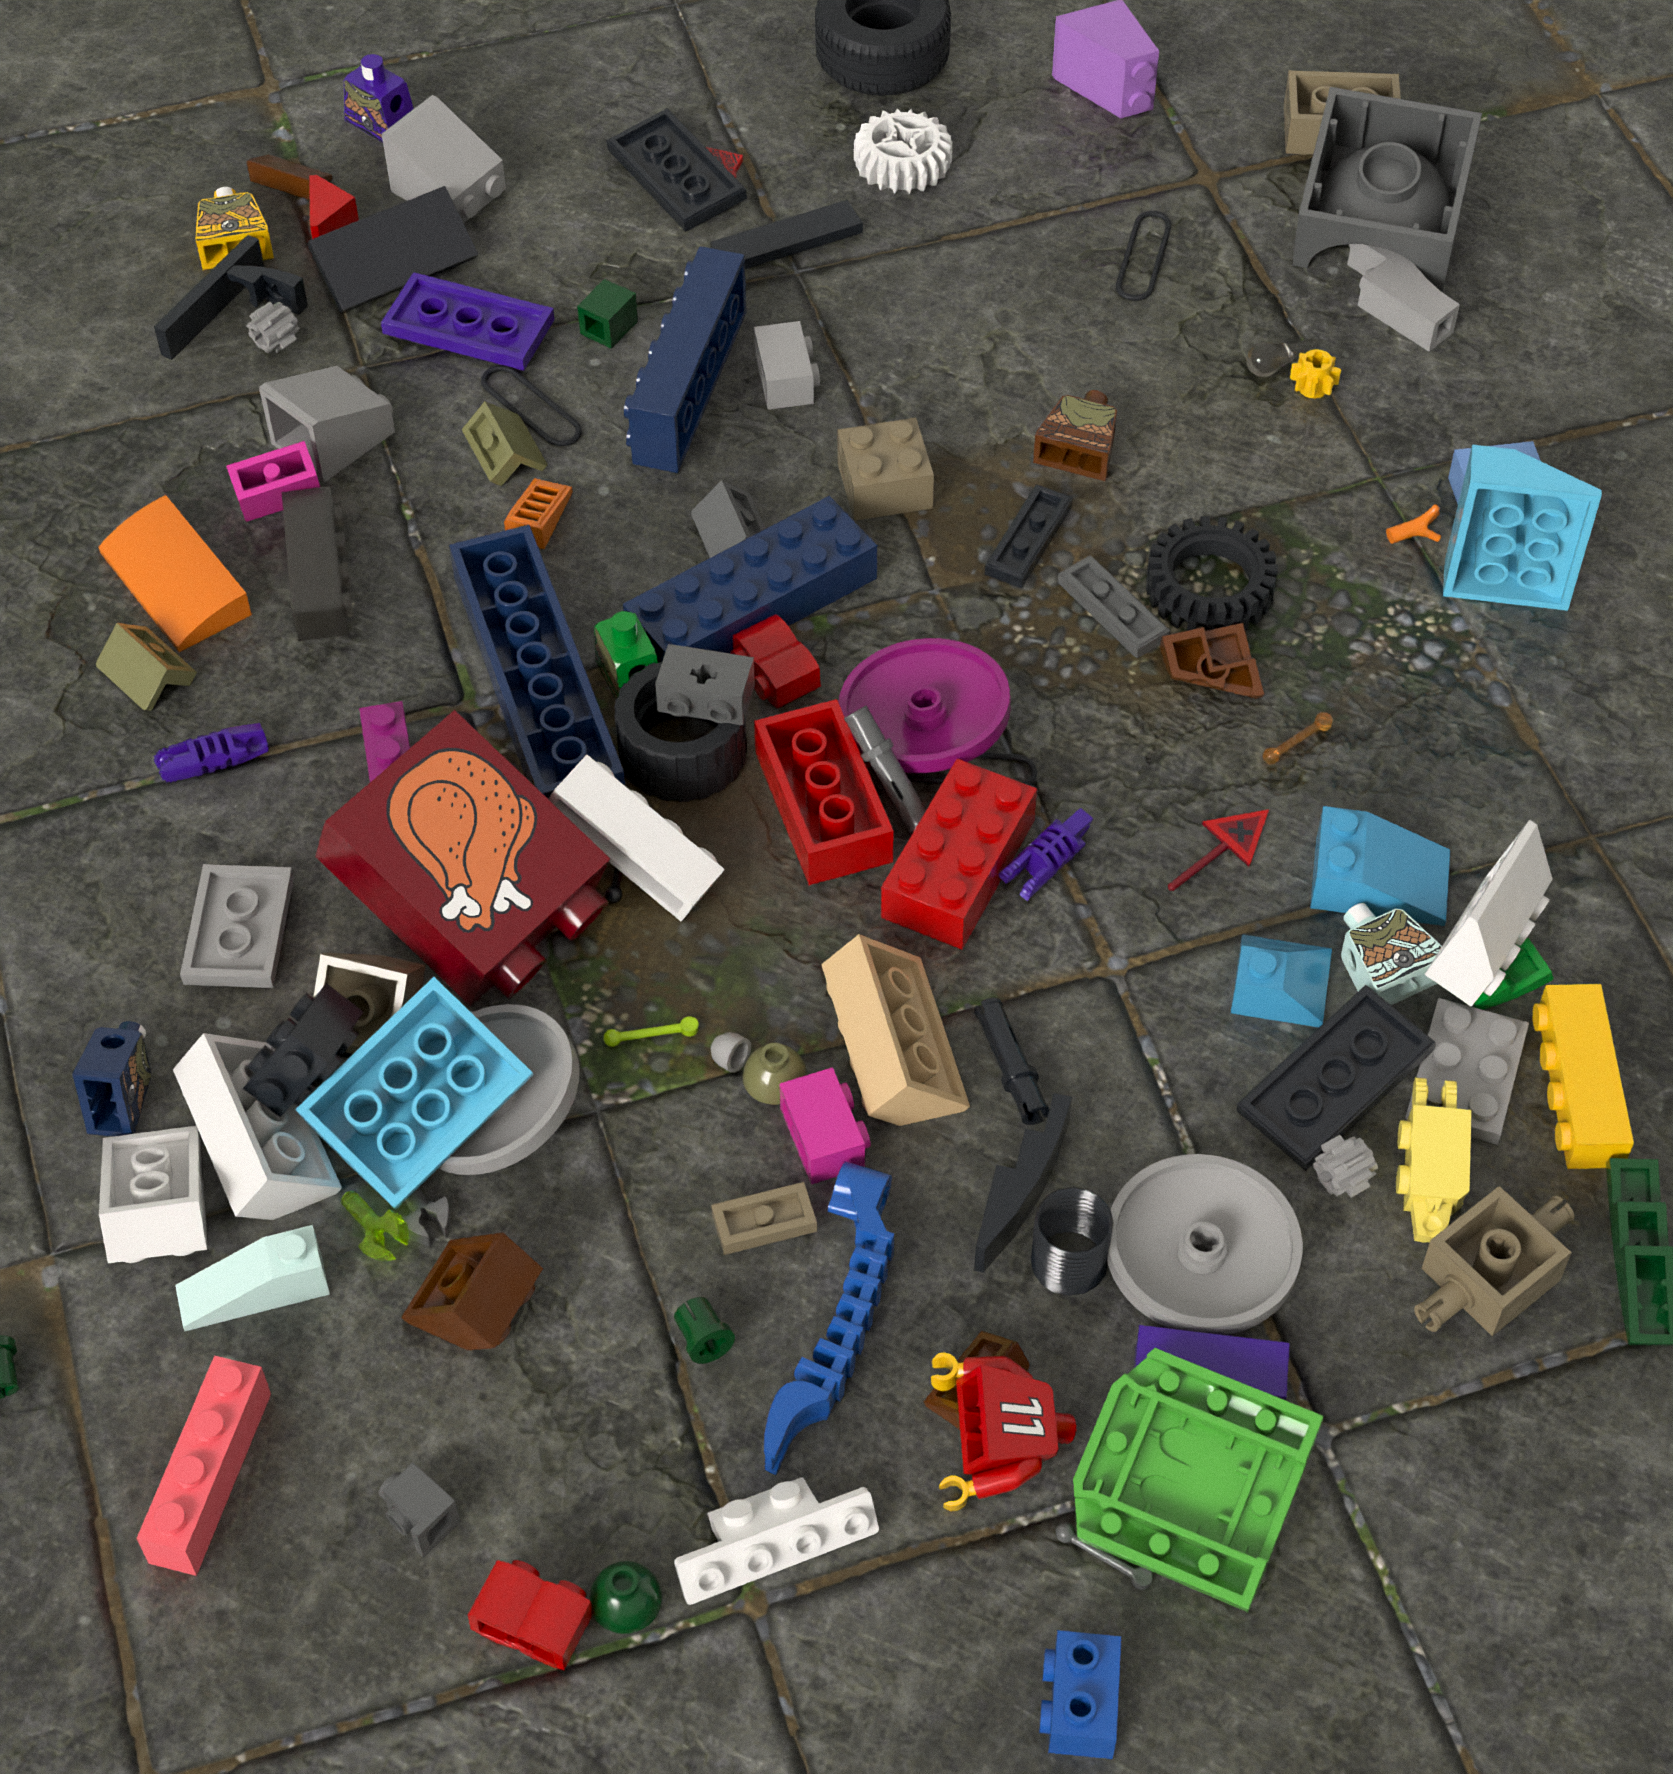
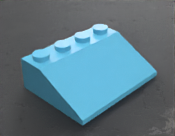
[1443,445,1602,611]
[295,977,534,1210]

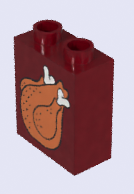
[315,710,610,1007]

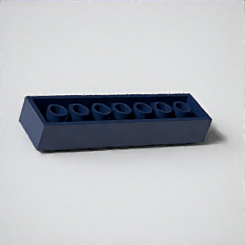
[449,525,625,799]

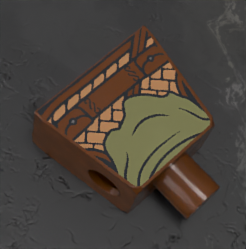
[1033,390,1117,482]

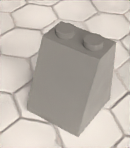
[382,95,506,223]
[259,366,395,483]

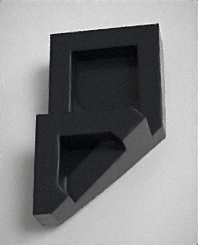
[226,265,308,315]

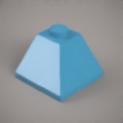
[1231,935,1332,1027]

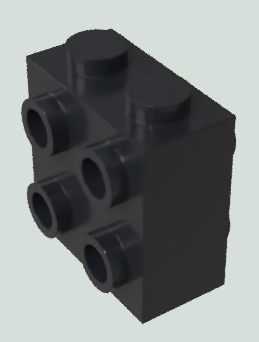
[242,983,363,1117]

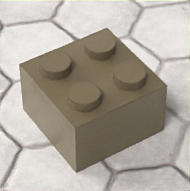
[837,418,934,521]

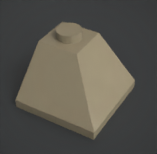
[314,953,426,1054]

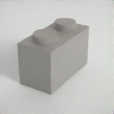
[754,321,820,410]

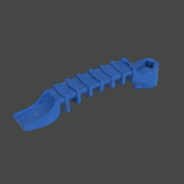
[764,1161,894,1475]

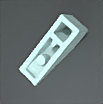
[175,1225,330,1331]

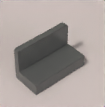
[691,480,766,558]

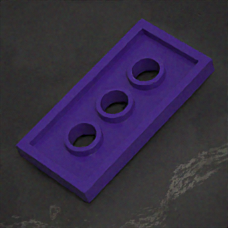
[381,272,555,371]

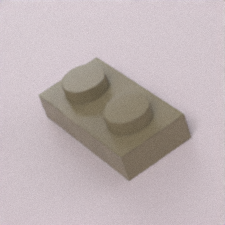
[711,1182,817,1255]

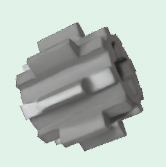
[247,302,300,353]
[1313,1135,1378,1197]

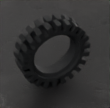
[1146,516,1278,631]

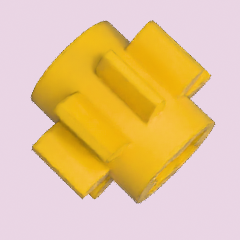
[1290,349,1341,399]

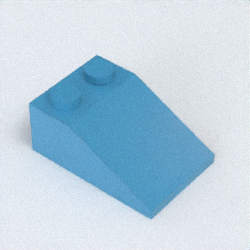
[1310,806,1450,926]

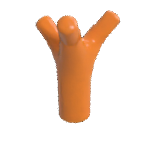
[1386,504,1441,544]

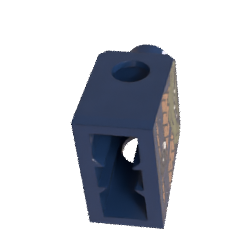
[72,1021,151,1136]

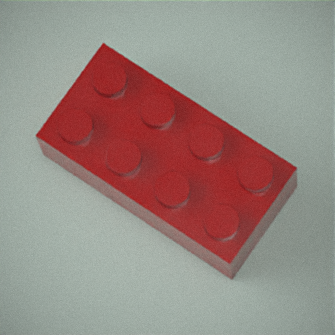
[754,699,894,885]
[881,759,1037,950]

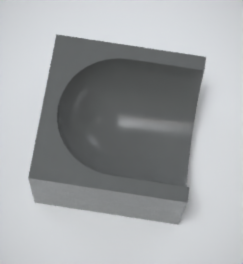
[1292,87,1482,292]

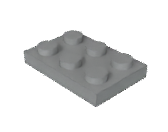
[180,864,294,988]
[1405,998,1529,1145]

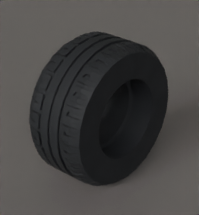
[815,0,951,96]

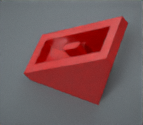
[309,175,359,239]

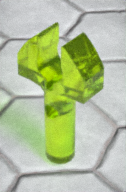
[341,1190,409,1261]

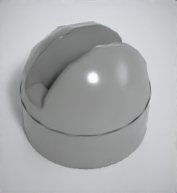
[711,1032,751,1073]

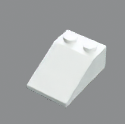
[99,1125,207,1263]

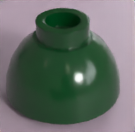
[589,1561,662,1634]

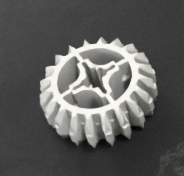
[854,108,952,194]

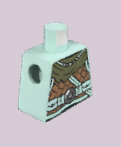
[1341,903,1442,1005]

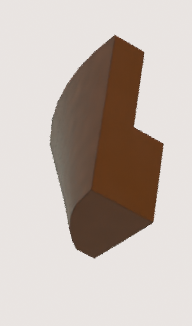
[1160,623,1264,699]

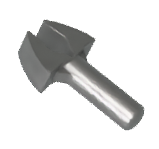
[398,1188,450,1246]

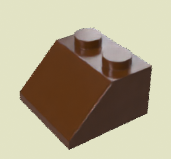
[401,1232,543,1350]

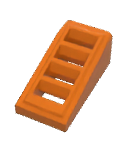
[504,478,573,549]

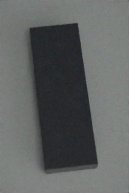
[984,484,1073,588]

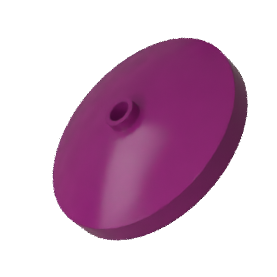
[838,638,1011,773]

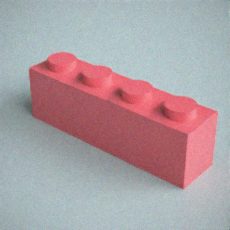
[136,1355,271,1576]

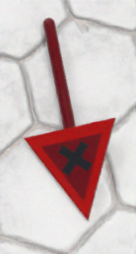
[1168,809,1269,891]

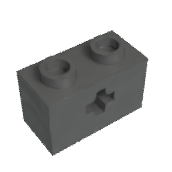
[655,644,755,725]

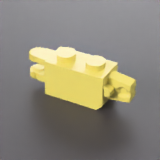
[1396,1078,1471,1243]

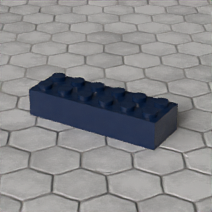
[624,246,747,473]
[623,496,877,663]

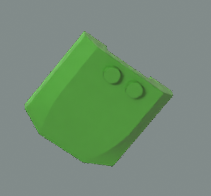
[1073,1348,1324,1612]

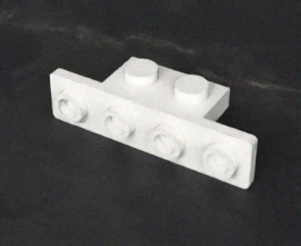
[674,1477,879,1605]

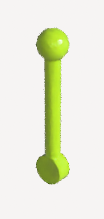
[603,1016,699,1047]

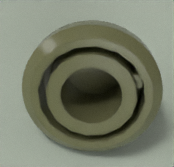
[743,1043,807,1105]

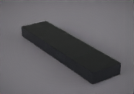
[710,200,863,269]
[154,235,265,360]

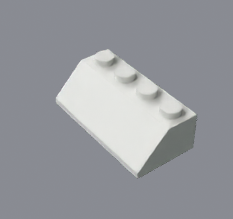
[1425,820,1552,1006]
[173,1033,342,1220]

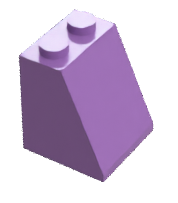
[1052,0,1159,118]

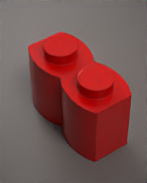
[730,614,821,708]
[468,1560,592,1670]

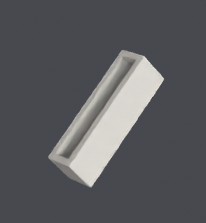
[549,755,725,922]

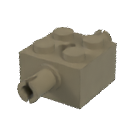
[1414,1186,1574,1336]

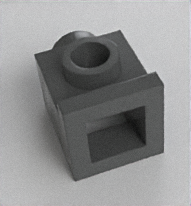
[379,1462,461,1558]

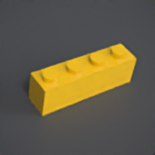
[1533,984,1634,1169]

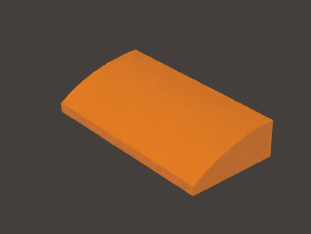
[98,495,252,652]

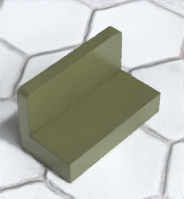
[462,401,548,486]
[96,623,197,711]

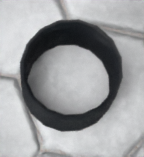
[1031,1187,1114,1296]

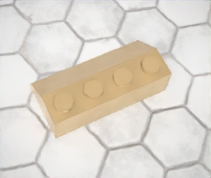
[821,934,970,1126]

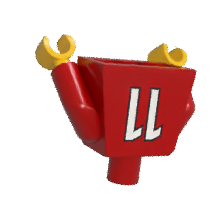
[931,1352,1076,1511]

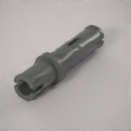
[844,705,926,833]

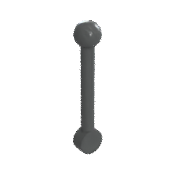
[1055,1522,1153,1590]

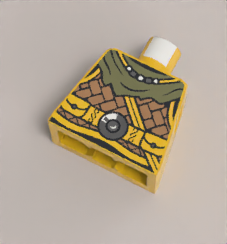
[195,187,274,270]

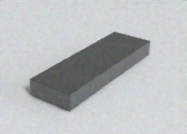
[1058,555,1170,658]

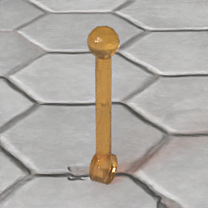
[1262,712,1333,764]

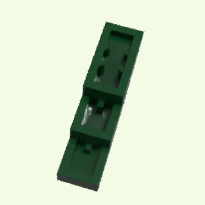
[1606,1158,1673,1346]

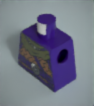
[344,54,414,143]

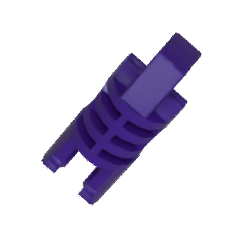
[154,723,269,783]
[998,808,1093,901]

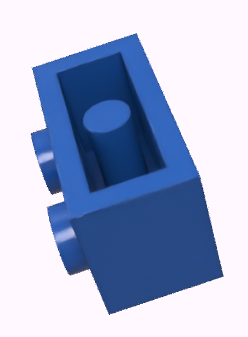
[1039,1630,1121,1759]

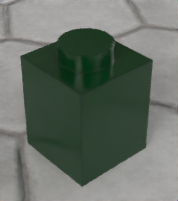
[577,279,638,349]

